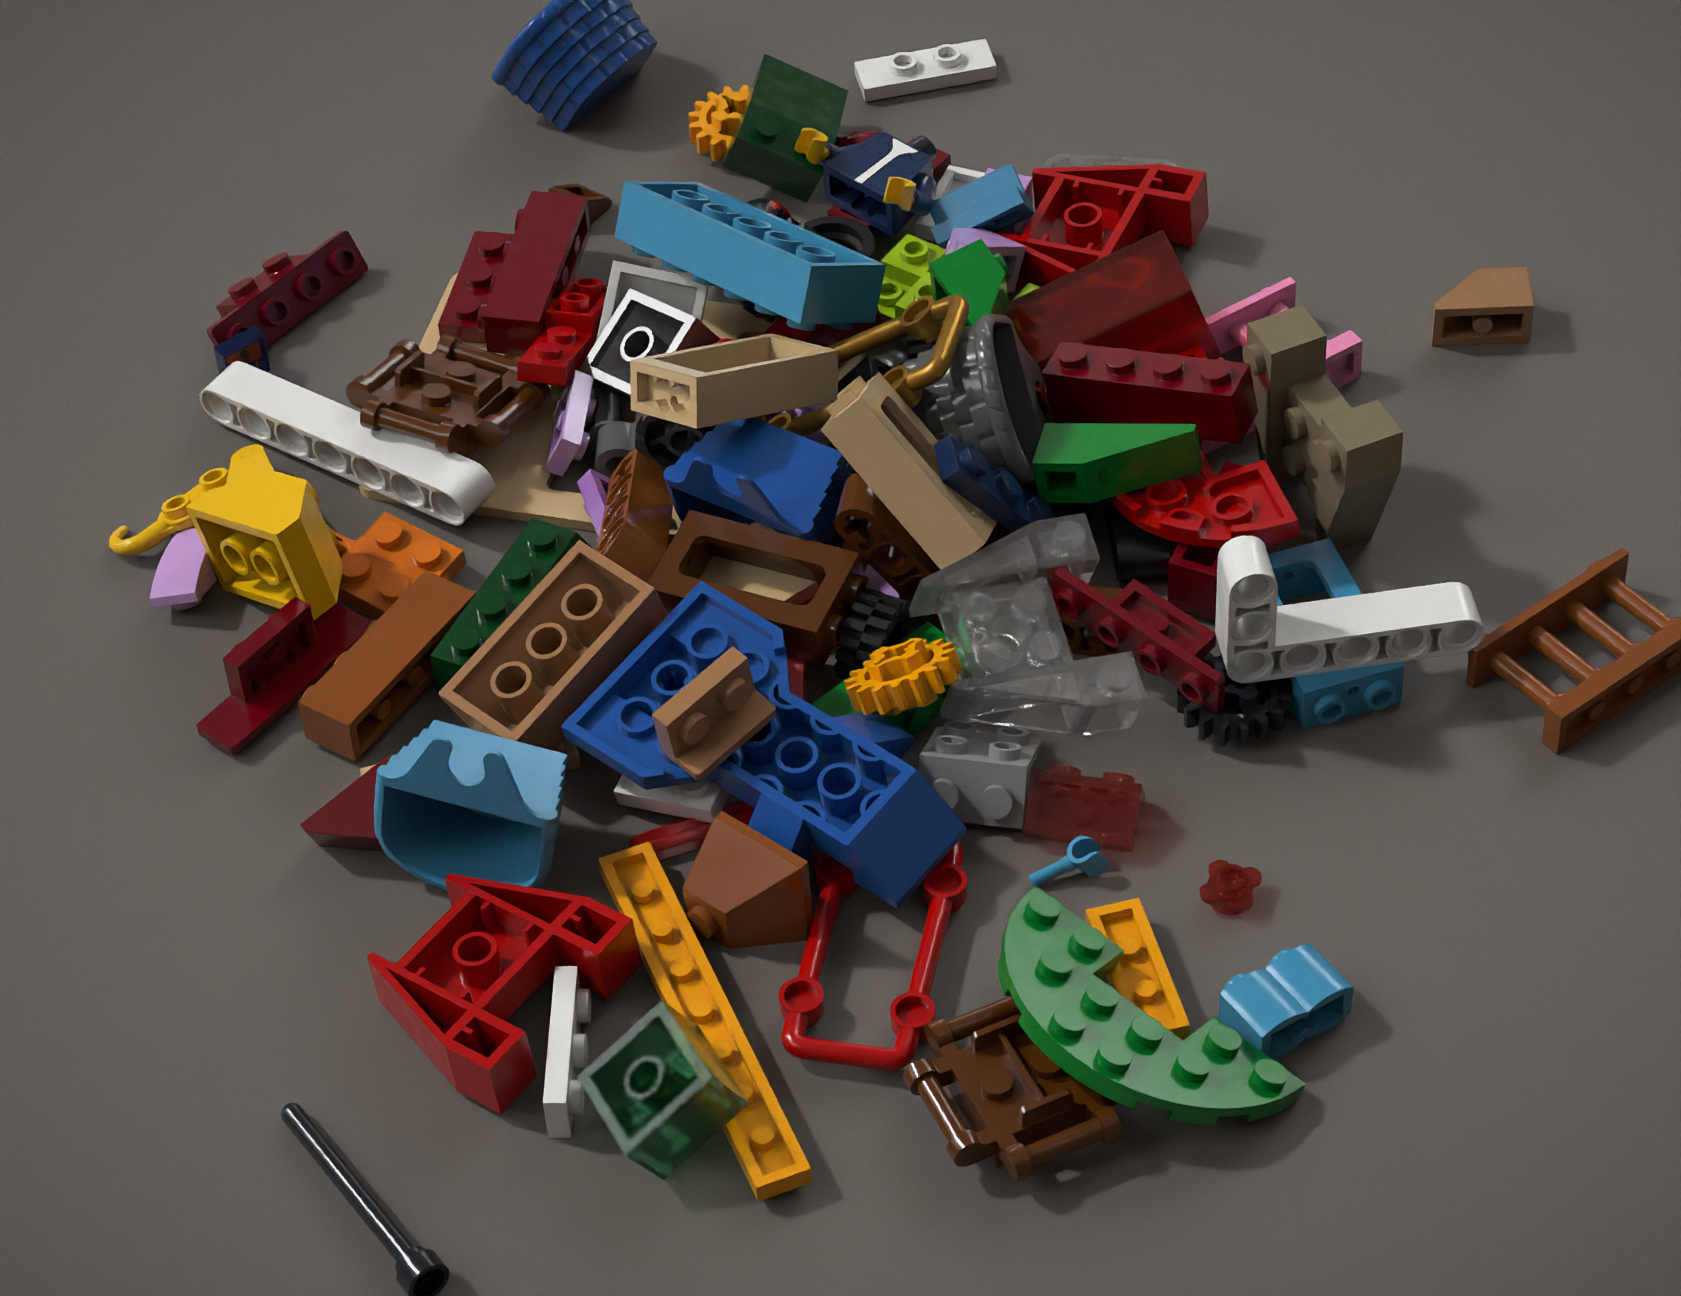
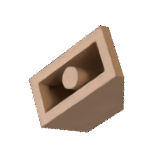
[1431,267,1534,346]

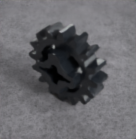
[1177,652,1292,747]

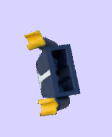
[794,128,937,237]

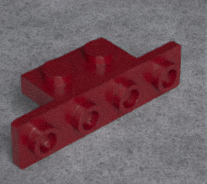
[207,231,368,367]
[1052,566,1226,713]
[196,597,372,755]

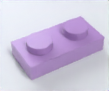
[544,370,596,477]

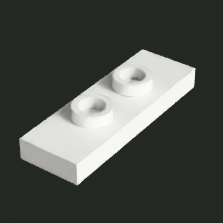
[854,39,997,102]

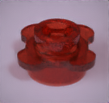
[1199,860,1262,915]

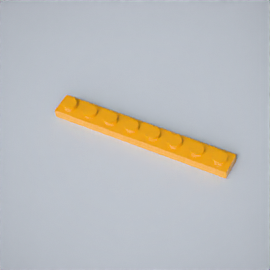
[598,841,812,1202]

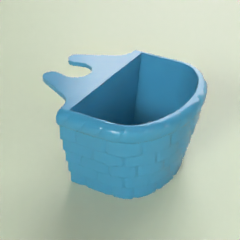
[374,720,568,891]

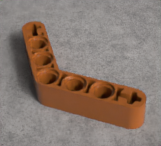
[595,449,673,583]

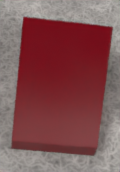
[300,757,389,852]

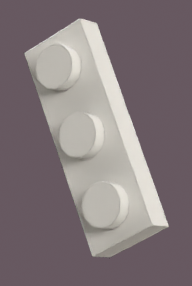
[543,966,591,1138]

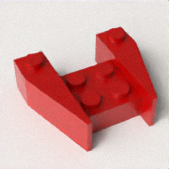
[995,164,1209,337]
[367,874,642,1114]

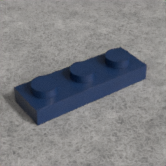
[934,434,1058,555]

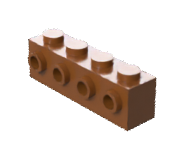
[298,570,476,762]

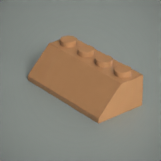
[438,540,668,751]

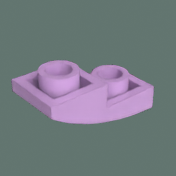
[149,528,217,610]

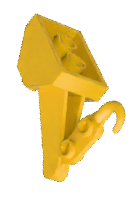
[109,444,343,620]

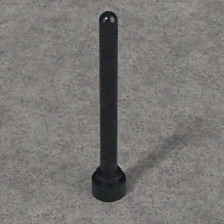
[281,1103,450,1296]

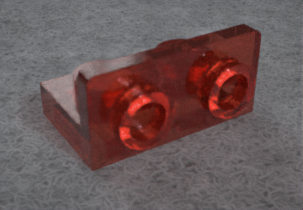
[1023,764,1146,853]

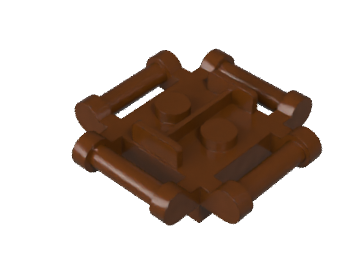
[346,334,551,458]
[903,996,1123,1182]

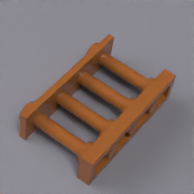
[1466,547,1681,755]

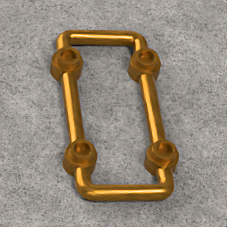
[754,294,969,437]

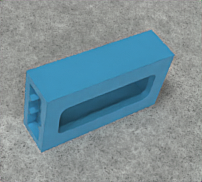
[1268,538,1404,730]

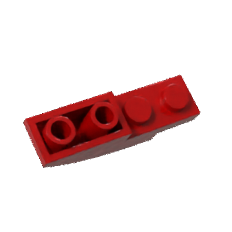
[517,277,608,386]

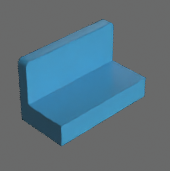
[930,164,1034,249]

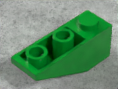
[1032,423,1203,503]

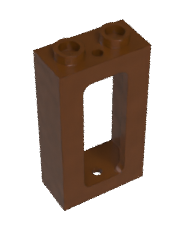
[647,510,869,665]

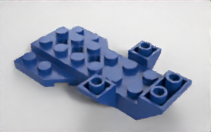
[561,581,967,909]

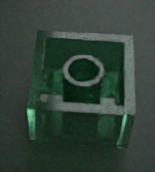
[577,1000,749,1180]

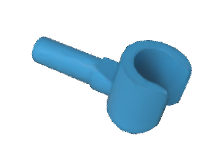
[1028,835,1109,887]

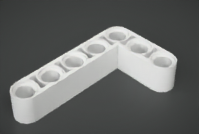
[1215,535,1485,683]

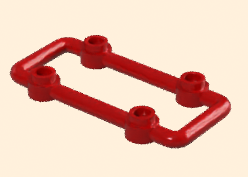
[778,841,968,1071]

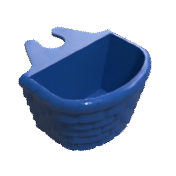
[492,0,657,132]
[664,417,851,546]

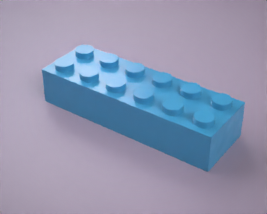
[614,181,886,331]

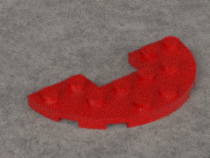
[1108,345,1301,548]

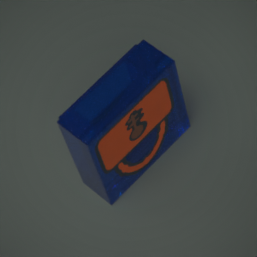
[213,326,271,375]

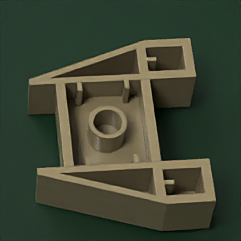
[1242,305,1404,549]

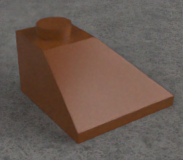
[683,811,813,949]

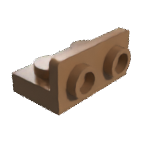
[652,646,777,781]

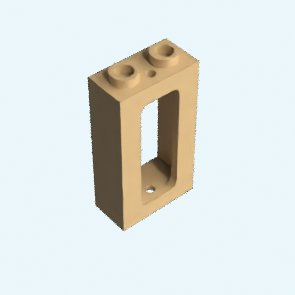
[630,333,839,429]
[821,372,997,575]

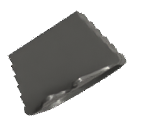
[903,314,1055,486]

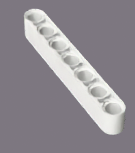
[200,361,495,526]

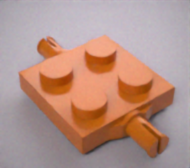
[332,511,467,618]

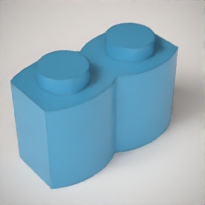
[1218,944,1354,1060]

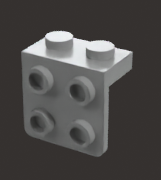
[918,721,1041,829]

